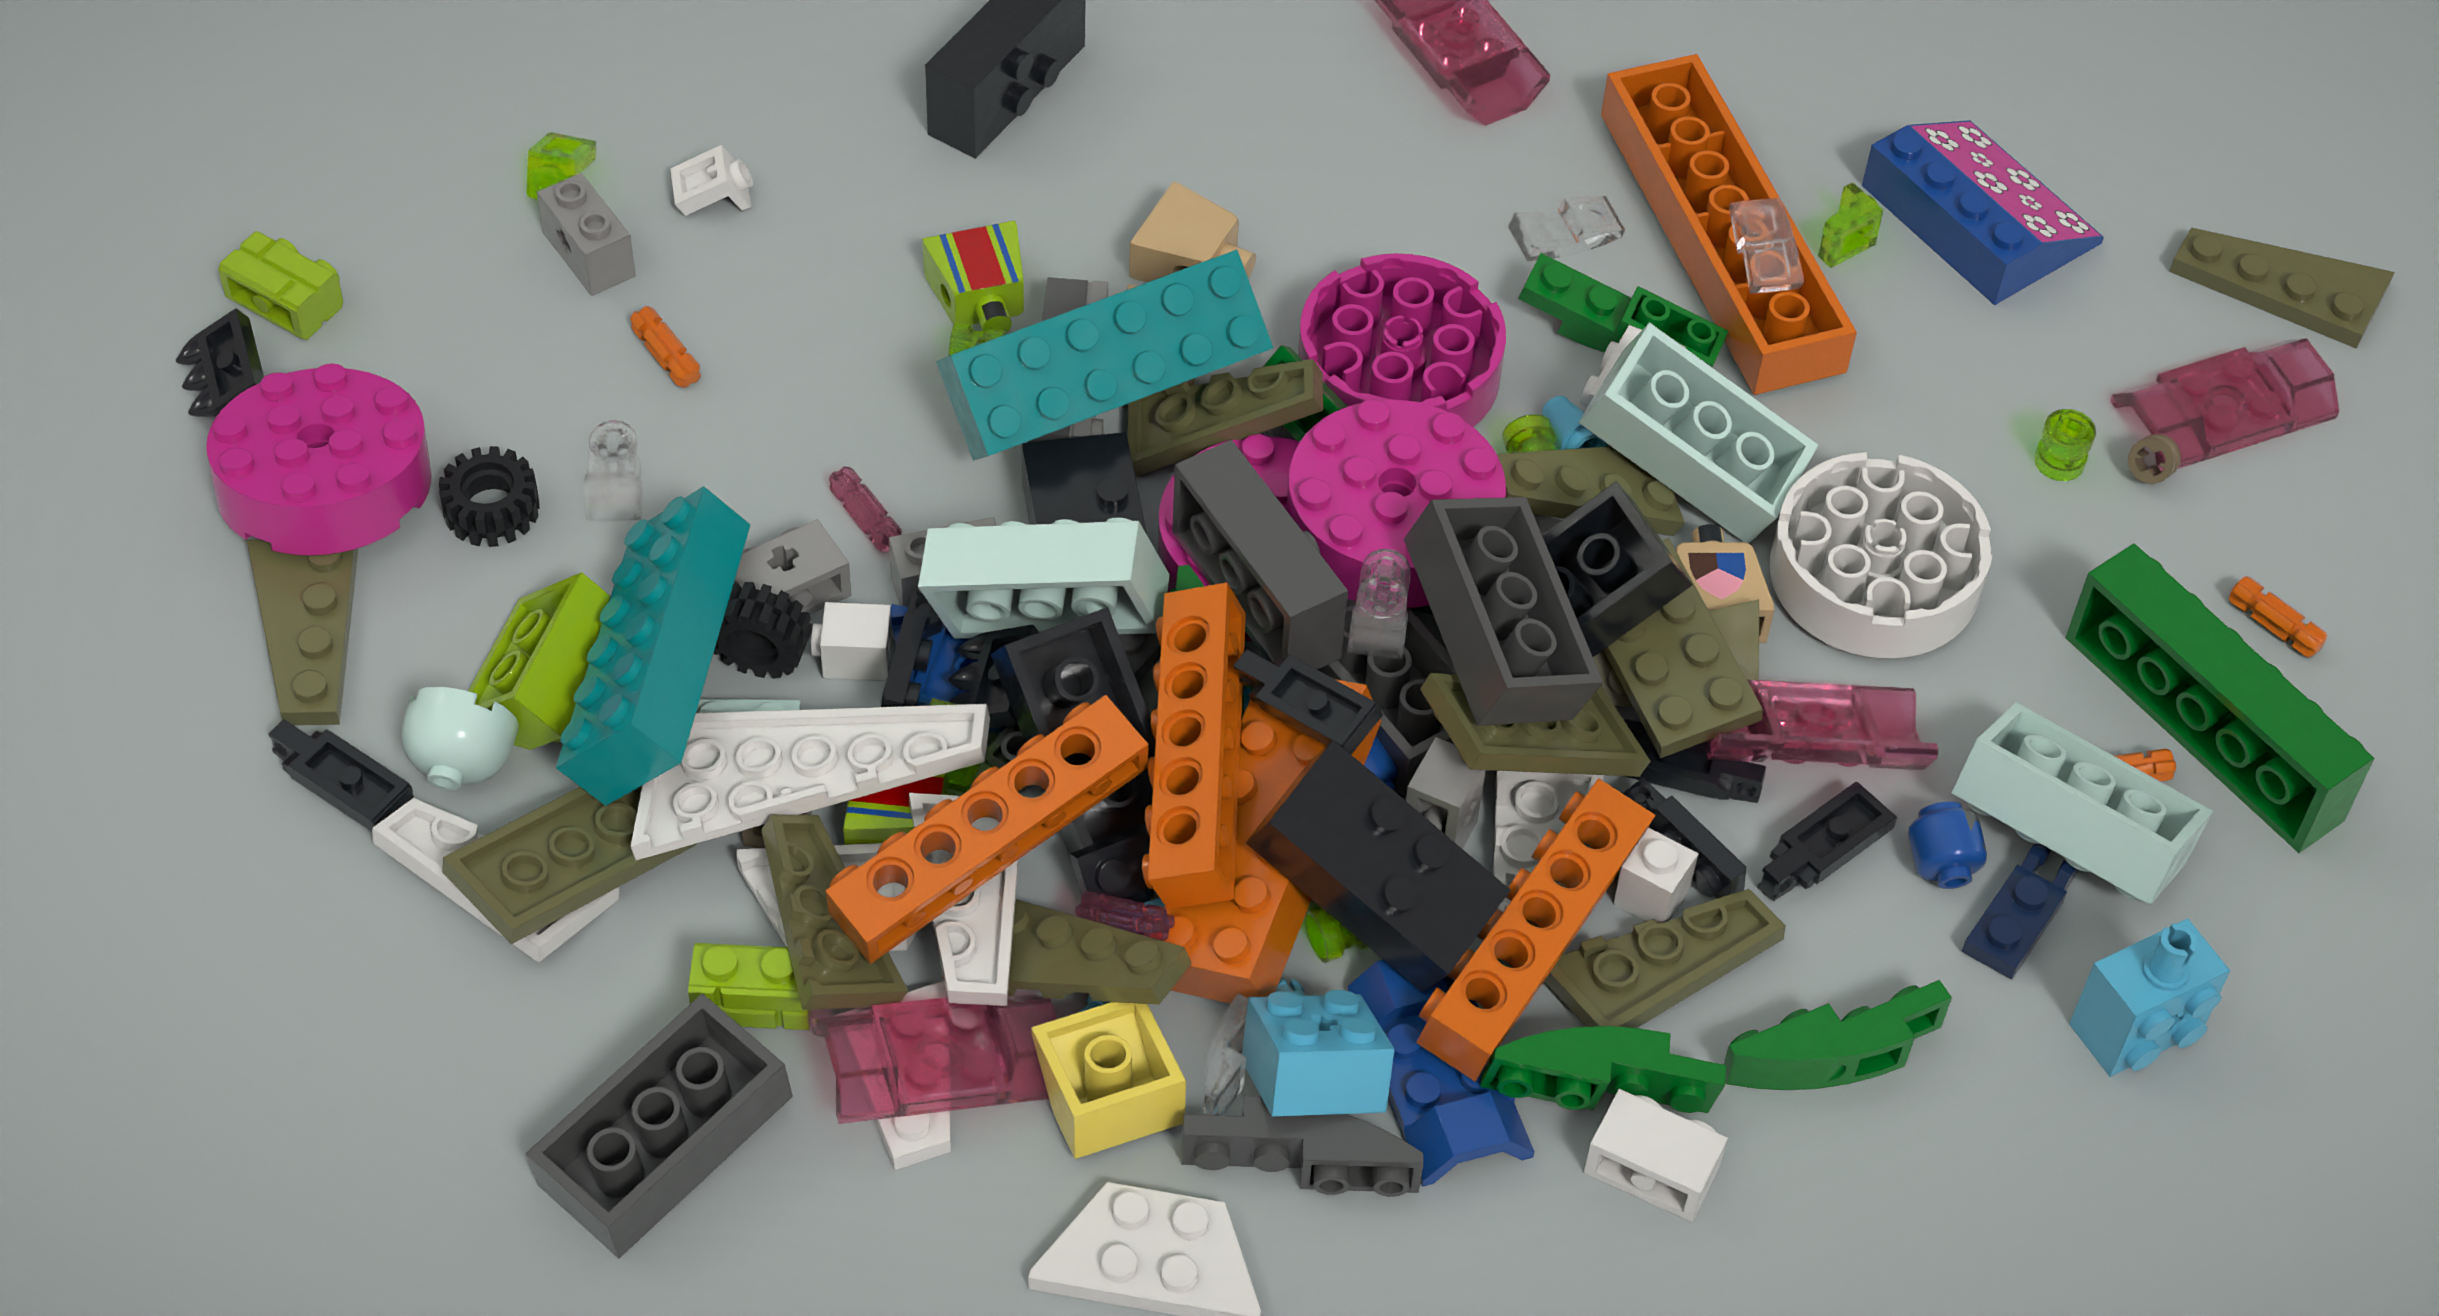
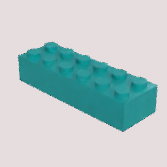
[936,250,1273,461]
[556,486,751,806]

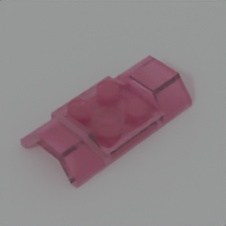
[1375,0,1550,126]
[2110,338,2339,471]
[1705,680,1939,770]
[811,994,1057,1124]

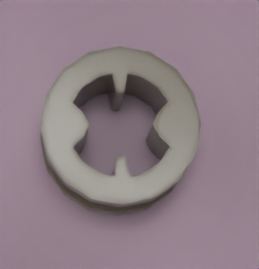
[2128,434,2181,484]

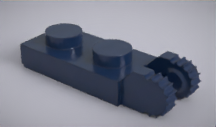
[1961,844,2079,979]

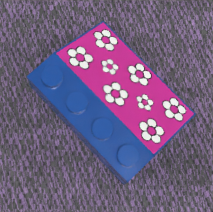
[1862,120,2104,305]

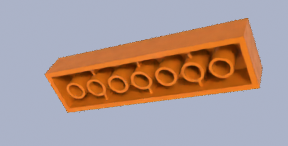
[1601,54,1857,395]

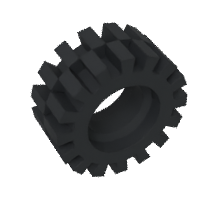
[439,446,540,547]
[714,582,813,678]

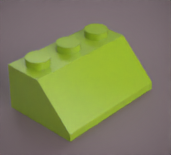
[468,572,611,750]

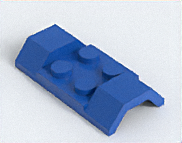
[1347,960,1534,1187]

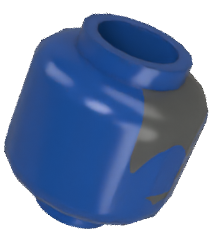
[1908,801,1987,889]

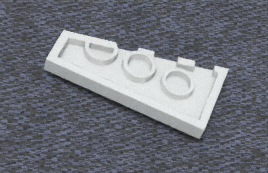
[1493,771,1605,928]
[909,793,1019,1006]
[372,798,619,963]

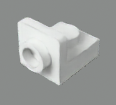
[670,145,753,216]

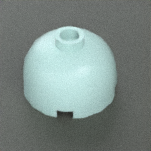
[401,687,519,790]

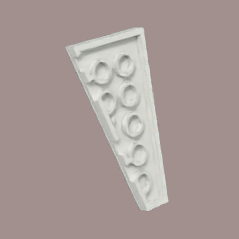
[630,704,990,860]

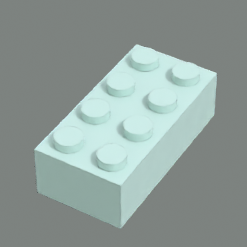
[1578,322,1818,544]
[918,518,1170,639]
[1952,702,2213,905]

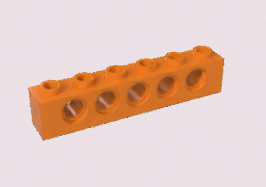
[1142,582,1246,909]
[825,695,1148,964]
[1416,778,1655,1081]

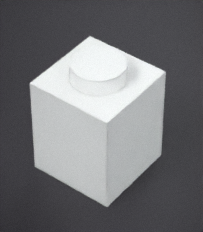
[811,602,892,681]
[1614,828,1698,923]

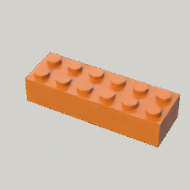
[1152,679,1382,1007]

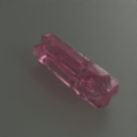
[829,466,902,552]
[1075,891,1175,941]

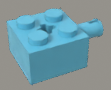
[2069,918,2230,1077]
[1241,979,1394,1117]

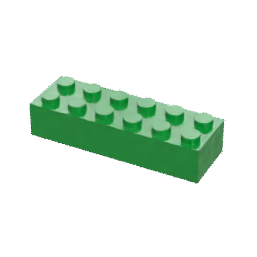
[2065,543,2375,853]

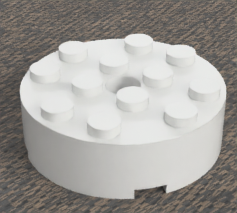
[1769,452,1992,658]

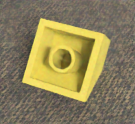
[1031,1002,1186,1159]

